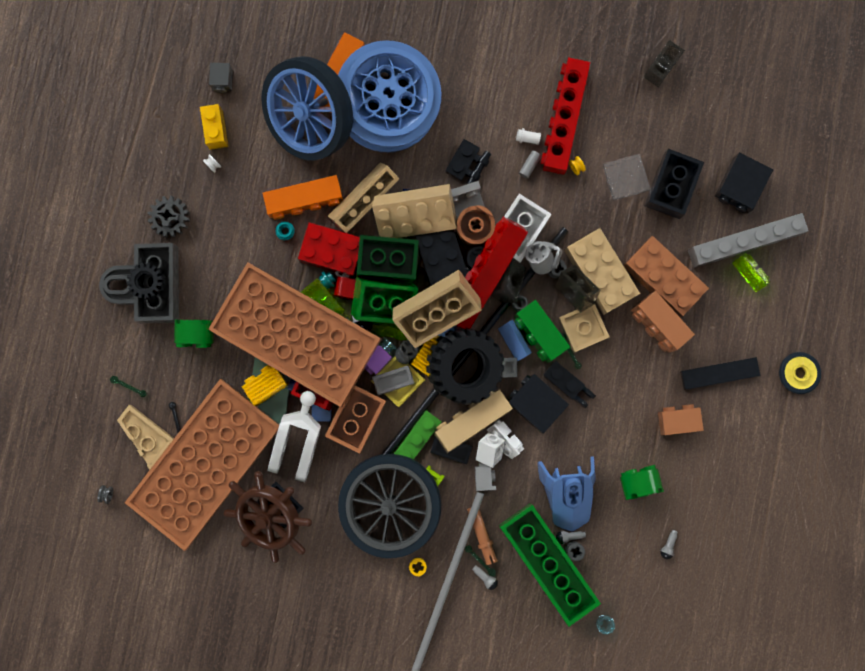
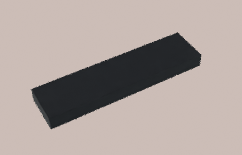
[680,357,761,390]

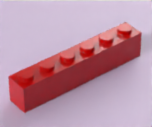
[456,216,528,329]

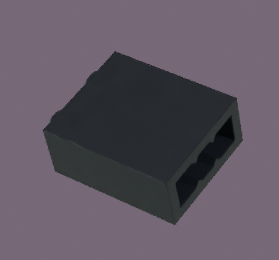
[715,152,773,213]
[508,374,569,434]

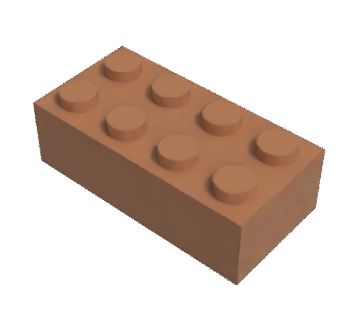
[623,236,709,317]

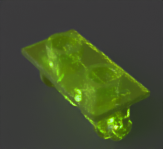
[733,253,770,292]
[372,322,408,340]

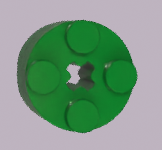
[174,320,214,348]
[620,465,664,500]

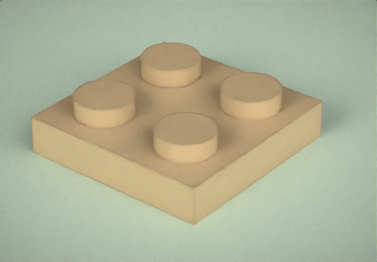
[558,302,610,353]

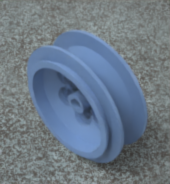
[338,41,441,152]

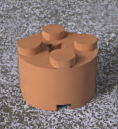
[456,205,495,246]

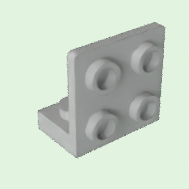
[451,181,485,232]

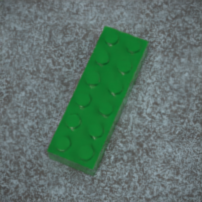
[499,503,601,627]

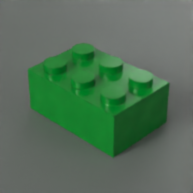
[351,277,418,324]
[514,300,570,363]

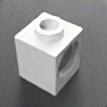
[476,433,505,468]

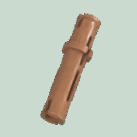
[467,508,498,565]

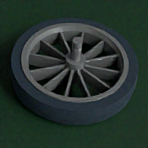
[338,454,441,558]

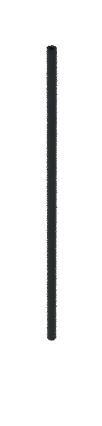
[381,227,568,455]

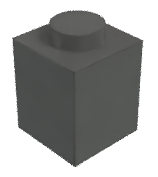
[209,63,233,93]

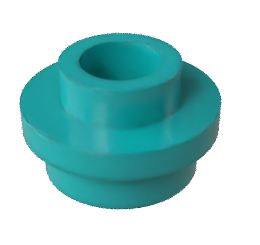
[275,221,295,241]
[319,271,336,289]

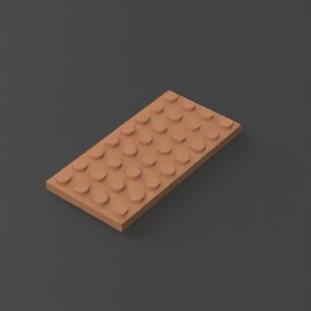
[208,262,381,407]
[125,379,280,551]

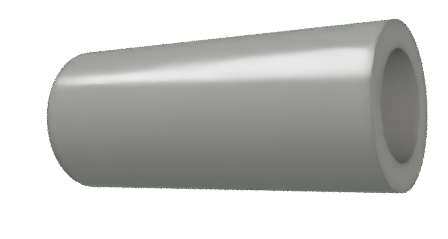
[519,151,542,179]

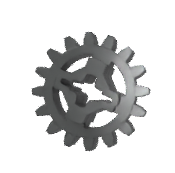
[147,196,190,238]

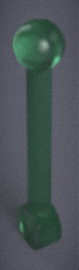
[561,333,582,369]
[110,376,147,397]
[465,545,496,576]

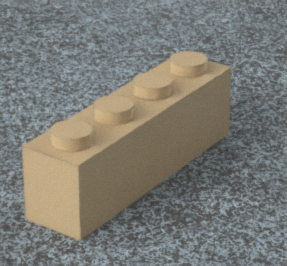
[328,162,399,233]
[435,390,513,453]

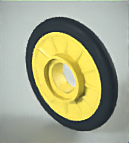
[779,352,821,394]

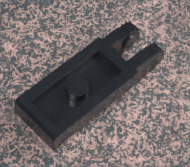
[543,360,596,408]

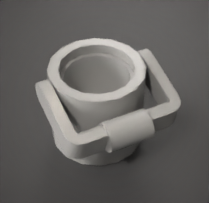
[525,241,562,274]

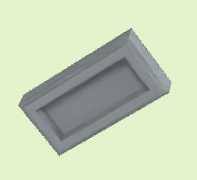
[372,365,415,396]

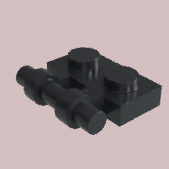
[445,139,491,184]

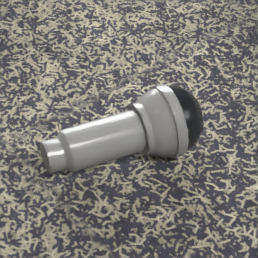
[660,530,678,559]
[556,531,586,544]
[472,565,498,590]

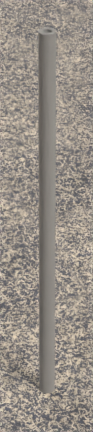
[411,491,484,671]

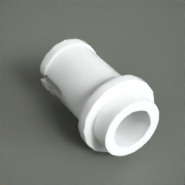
[516,128,541,145]

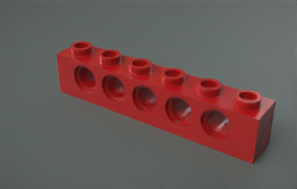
[540,57,590,175]

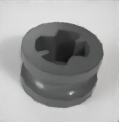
[97,485,113,504]

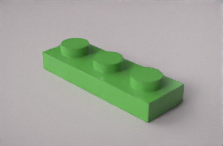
[394,410,442,460]

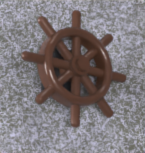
[224,471,312,563]

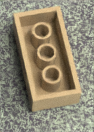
[372,184,457,238]
[565,228,640,315]
[393,270,481,348]

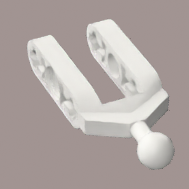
[267,391,321,483]

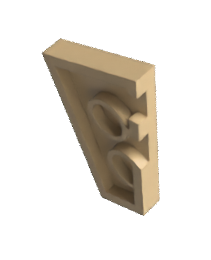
[117,405,174,469]

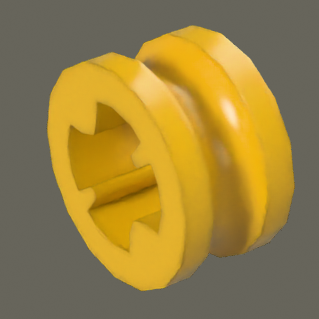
[569,156,586,175]
[409,557,427,576]

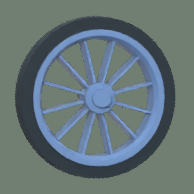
[261,56,353,161]

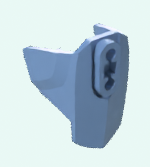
[538,456,596,531]

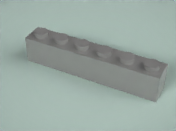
[688,213,809,268]

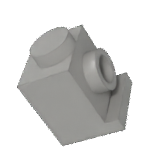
[475,463,496,491]

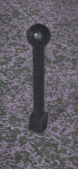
[169,402,181,433]

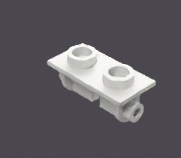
[487,419,524,459]

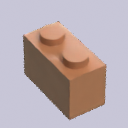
[658,404,704,435]

